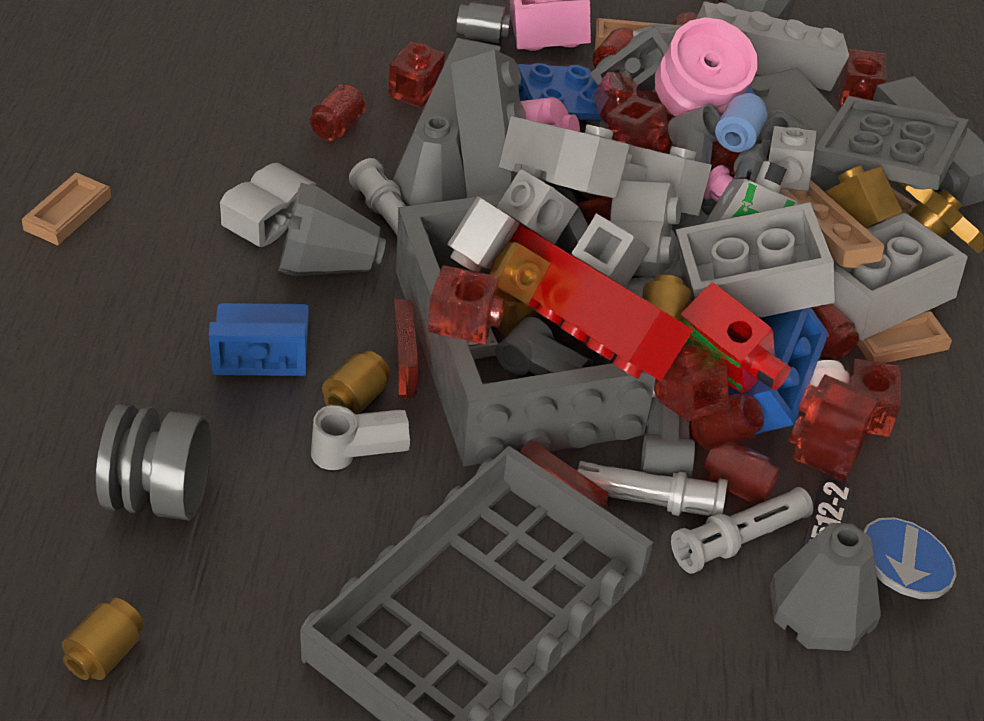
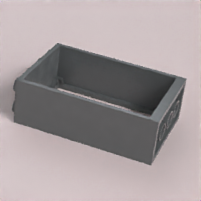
[396,186,656,467]

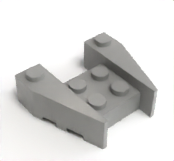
[499,116,712,216]

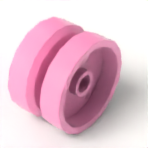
[655,17,757,116]

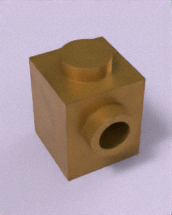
[825,165,903,229]

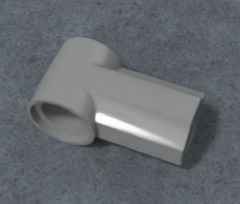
[311,405,410,470]

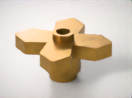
[898,182,984,254]

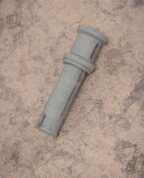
[349,158,406,235]
[575,461,728,516]
[671,487,813,574]

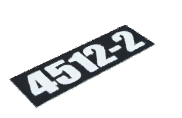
[803,476,855,547]

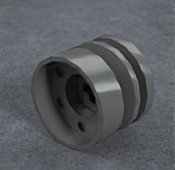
[96,403,212,521]

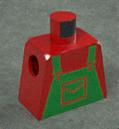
[680,282,791,393]

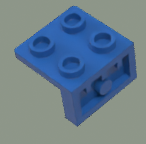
[517,63,611,120]
[209,303,309,376]

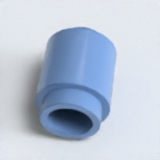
[715,93,767,152]

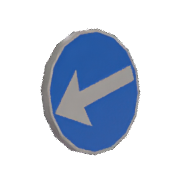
[863,517,957,599]

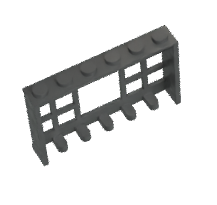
[300,446,653,721]

